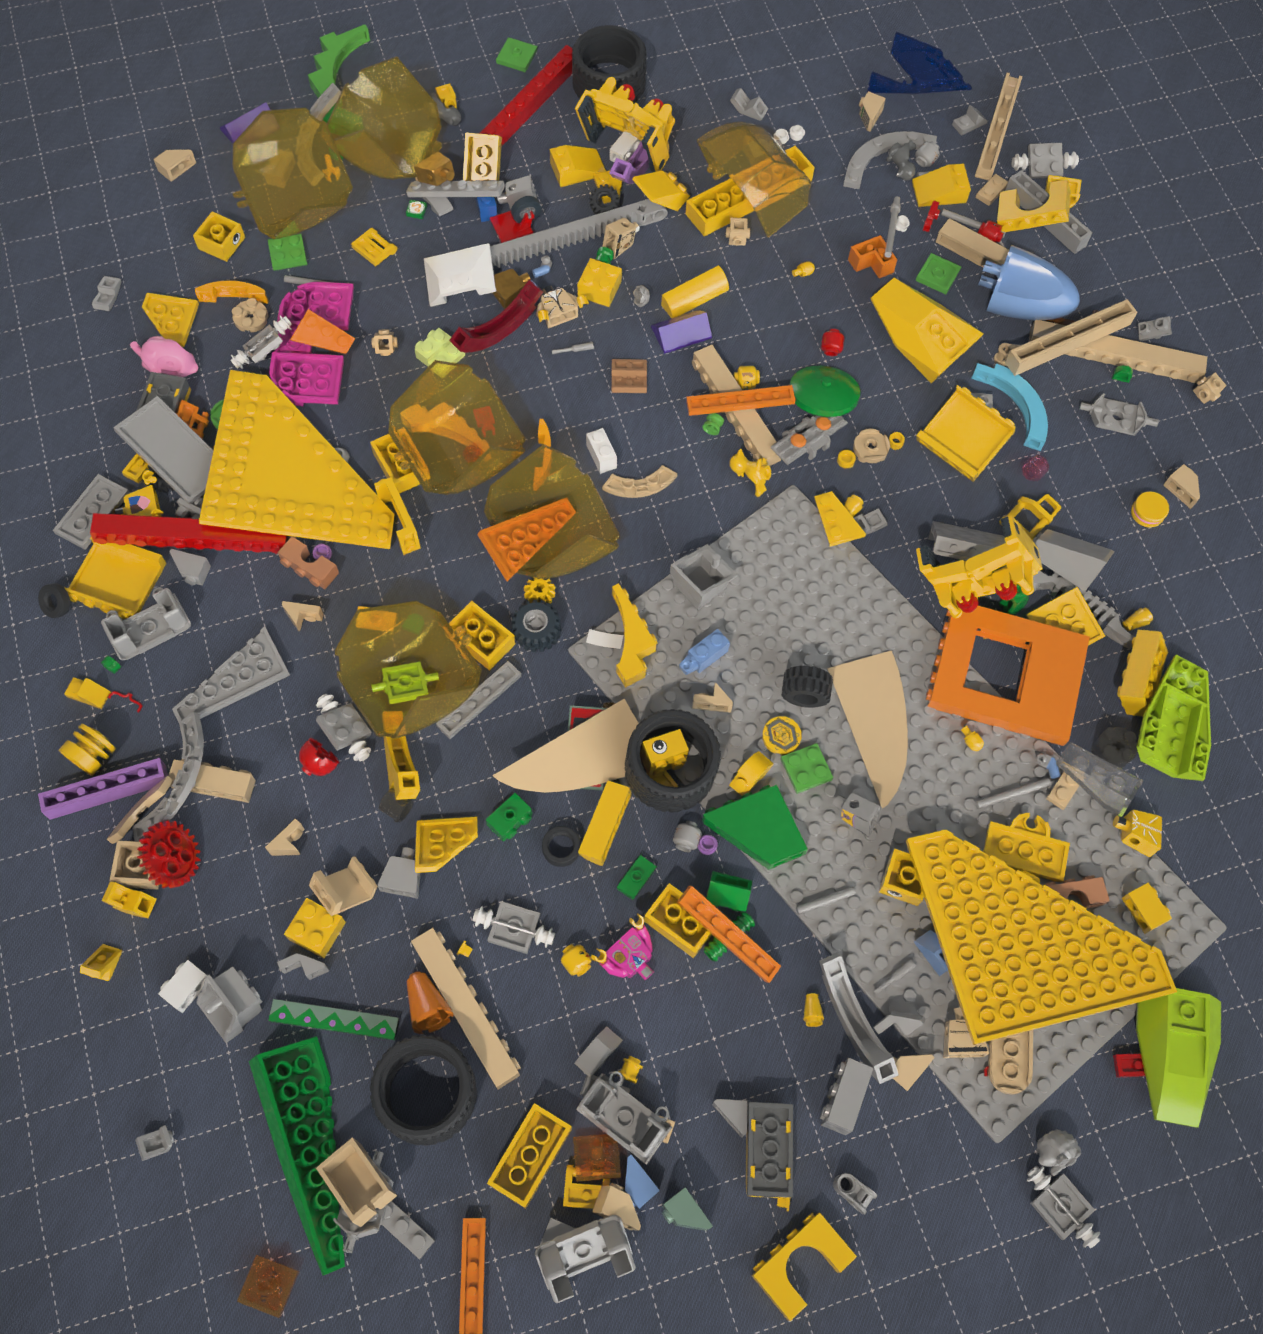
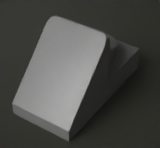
[952,105,988,136]

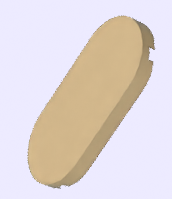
[988,1030,1033,1095]

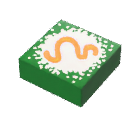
[406,200,427,219]

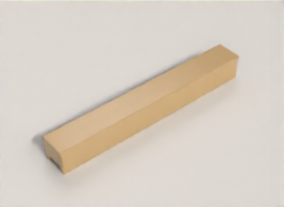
[975,73,1022,181]

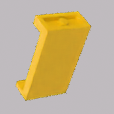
[374,477,421,555]

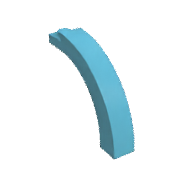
[971,363,1048,451]

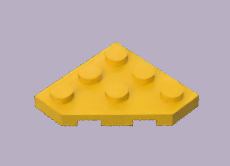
[142,293,199,347]
[1026,587,1105,645]
[415,817,478,873]

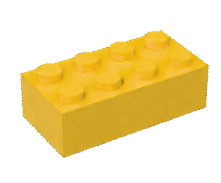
[1118,630,1168,717]
[487,1103,572,1209]

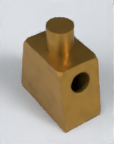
[414,152,455,186]
[492,269,531,309]

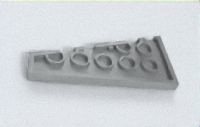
[172,626,290,722]

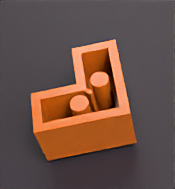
[848,235,897,278]

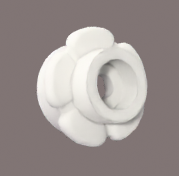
[790,125,805,141]
[774,129,789,144]
[896,215,909,232]

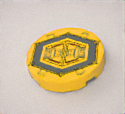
[762,716,802,755]

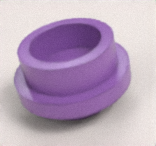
[313,544,332,560]
[698,835,718,855]

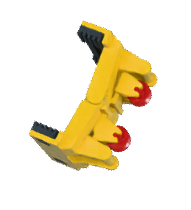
[575,77,675,172]
[916,515,1043,618]

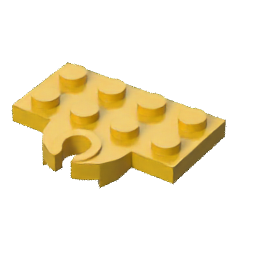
[983,813,1070,883]

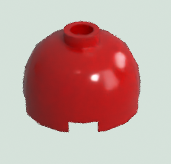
[299,738,339,776]

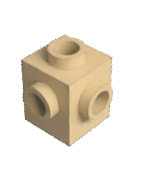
[726,218,750,246]
[372,329,398,356]
[1193,372,1227,404]

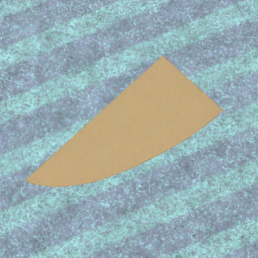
[827,650,908,809]
[493,699,645,793]

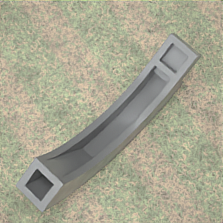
[819,953,899,1084]

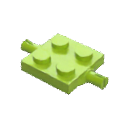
[371,662,439,704]

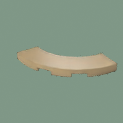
[602,465,677,498]
[107,776,173,844]

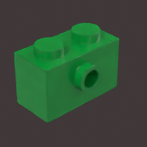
[486,793,532,842]
[706,871,752,912]

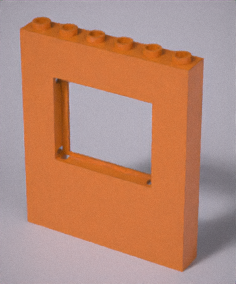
[925,606,1090,746]

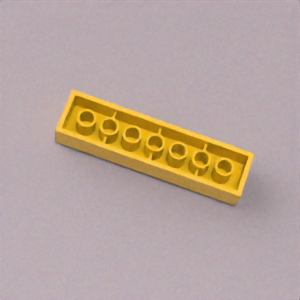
[686,146,815,237]

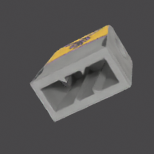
[833,793,880,837]

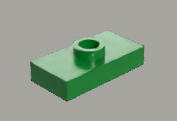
[617,855,657,900]

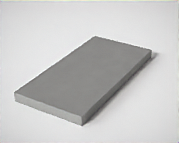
[113,396,213,505]

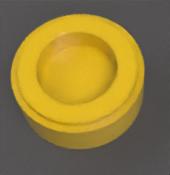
[837,450,856,468]

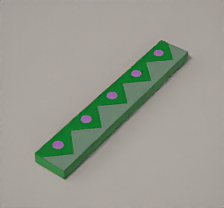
[268,999,399,1040]

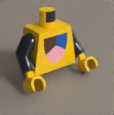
[115,470,164,517]

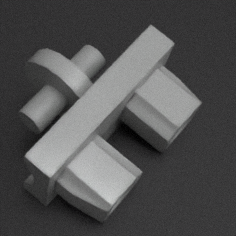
[1138,316,1172,341]
[175,497,203,519]

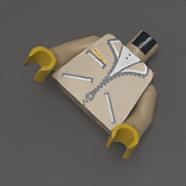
[536,286,589,328]

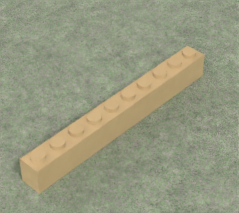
[1029,320,1207,383]

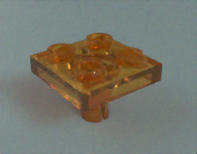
[573,1134,621,1182]
[237,1255,299,1318]

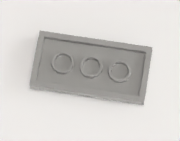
[53,474,130,550]

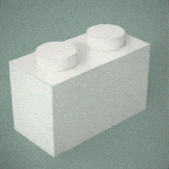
[586,428,617,474]
[158,960,207,1013]

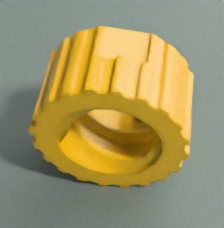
[889,432,905,450]

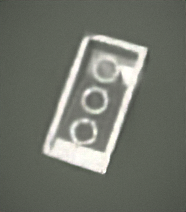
[1056,742,1143,817]

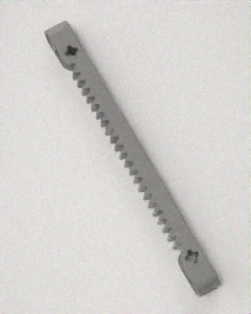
[490,199,668,268]

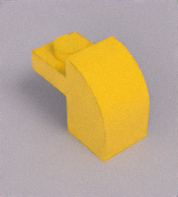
[729,751,774,796]
[102,881,157,918]

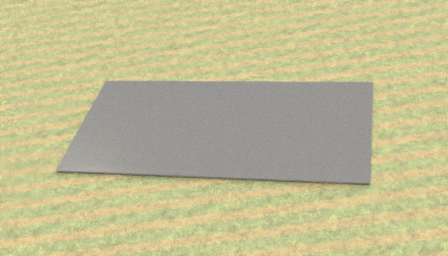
[568,485,1226,1143]

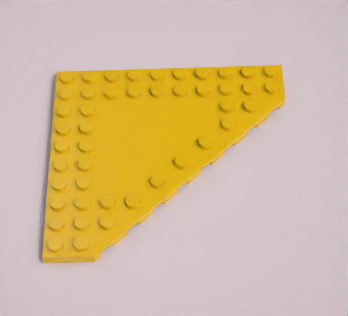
[199,370,395,549]
[906,830,1177,1045]

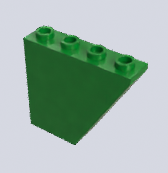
[702,785,808,870]

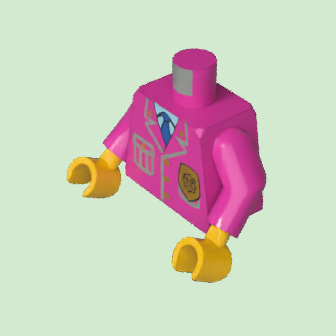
[591,913,654,980]

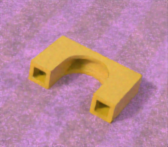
[997,179,1071,232]
[751,1213,857,1321]

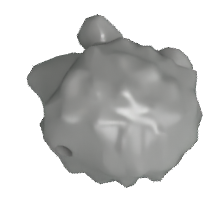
[1036,1129,1081,1176]

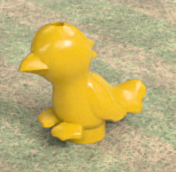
[729,449,771,497]

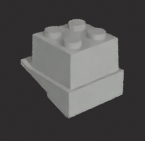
[670,544,738,610]
[197,967,262,1043]

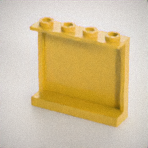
[916,385,1016,482]
[64,537,167,620]

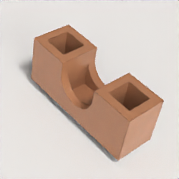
[278,536,339,589]
[1044,875,1110,908]

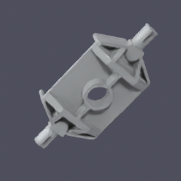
[1079,393,1159,436]
[333,1151,394,1253]

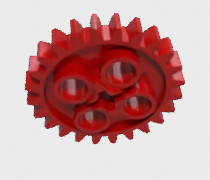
[137,820,201,889]

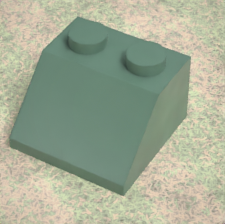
[662,1188,713,1231]

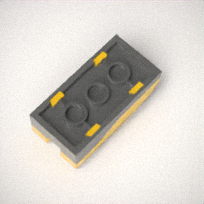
[136,372,191,413]
[746,1102,793,1198]

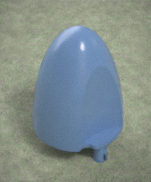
[978,245,1080,320]

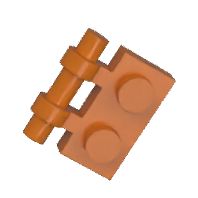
[176,400,209,439]

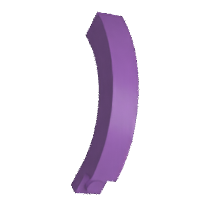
[610,142,650,184]

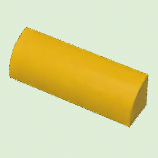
[661,265,729,318]
[578,780,632,866]

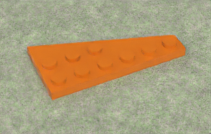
[477,497,576,582]

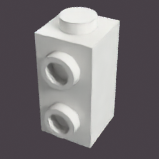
[610,132,641,162]

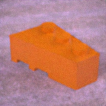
[290,309,355,355]

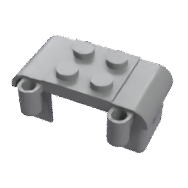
[101,587,191,660]
[576,1071,672,1165]
[535,1215,636,1303]

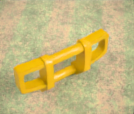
[999,494,1061,541]

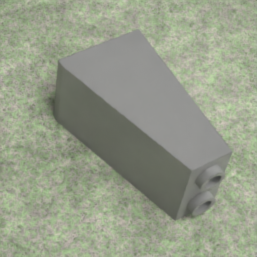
[1033,529,1114,591]

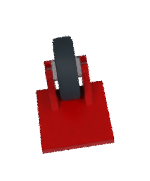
[490,196,541,243]

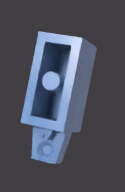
[679,629,730,675]

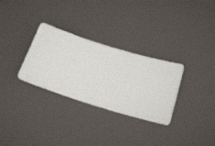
[586,629,624,649]

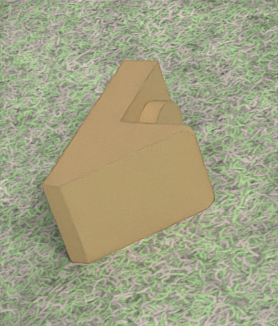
[282,601,324,631]
[692,683,733,713]
[265,819,305,856]

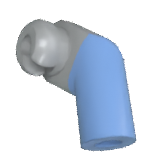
[532,255,552,278]
[1036,753,1061,779]

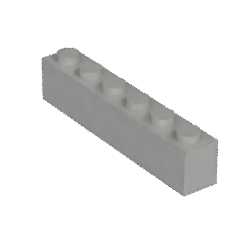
[1005,170,1092,254]

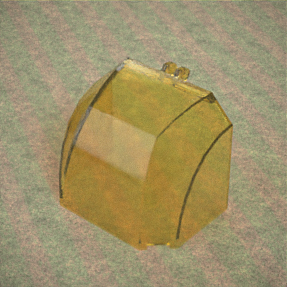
[322,56,442,180]
[232,108,353,239]
[696,122,811,238]
[388,360,526,495]
[484,444,620,579]
[335,601,482,739]

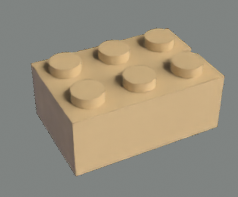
[316,1138,397,1227]

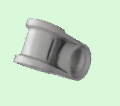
[833,1173,877,1215]

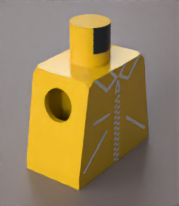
[1113,810,1162,857]

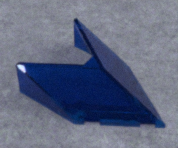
[867,32,972,94]

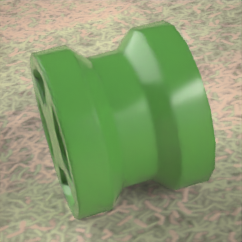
[702,413,724,435]

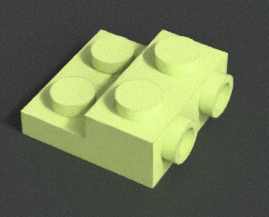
[415,328,465,377]

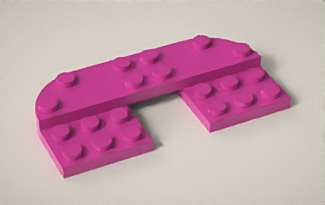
[270,282,354,407]

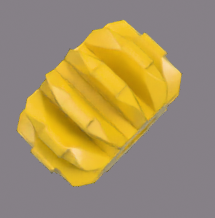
[524,575,555,604]

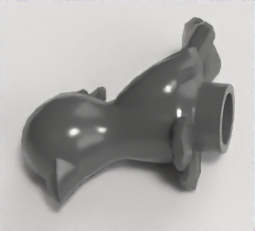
[423,93,461,126]
[886,140,916,181]

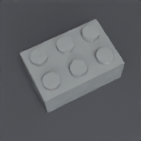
[820,1058,873,1136]

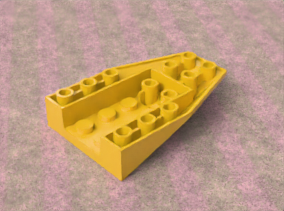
[870,278,984,383]

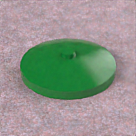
[790,366,860,417]

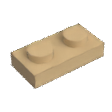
[976,174,1008,206]
[1046,766,1084,810]

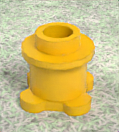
[617,1056,643,1084]

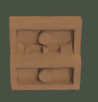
[612,359,647,393]

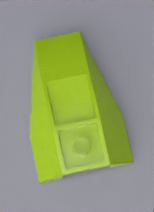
[1137,655,1211,781]
[1136,988,1221,1128]

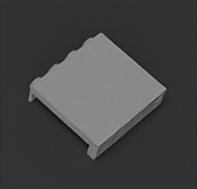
[928,521,1007,568]

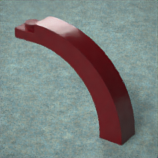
[449,280,544,353]

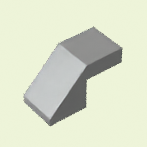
[730,88,768,121]
[277,953,329,980]
[873,1011,926,1036]
[574,1027,623,1078]

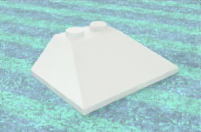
[424,243,496,307]

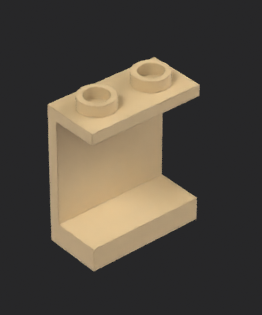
[309,857,378,916]

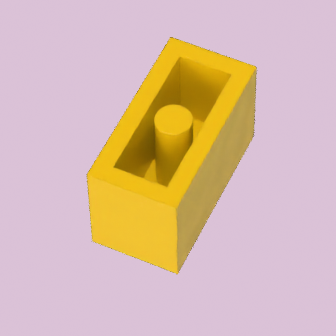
[1121,882,1172,934]

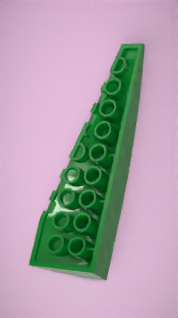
[249,1036,345,1276]

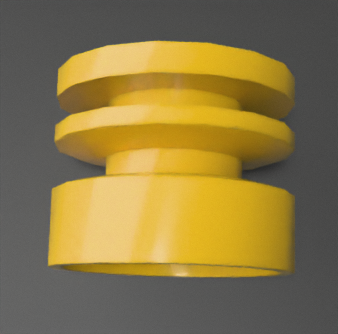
[58,723,116,776]

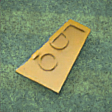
[814,491,866,547]

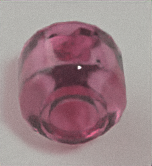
[1022,455,1049,482]

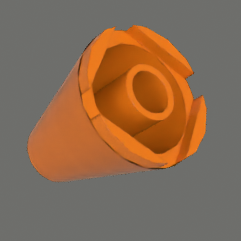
[407,972,454,1034]

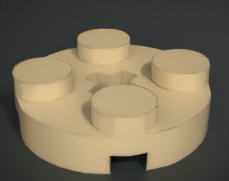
[232,298,268,332]
[853,429,890,463]

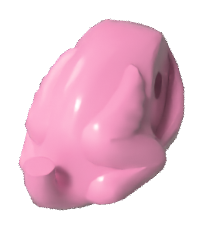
[130,336,199,377]

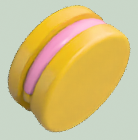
[1131,491,1169,527]

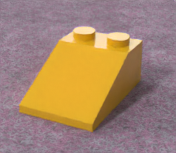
[550,145,606,187]
[912,164,971,207]
[632,171,690,212]

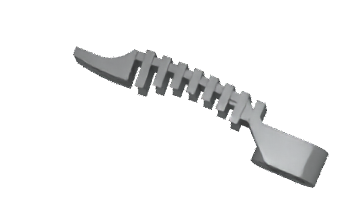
[1033,570,1134,649]

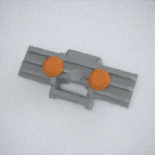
[771,415,848,465]

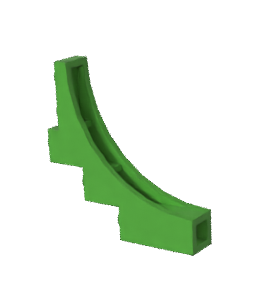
[308,24,370,108]

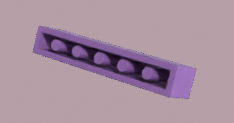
[38,758,168,820]

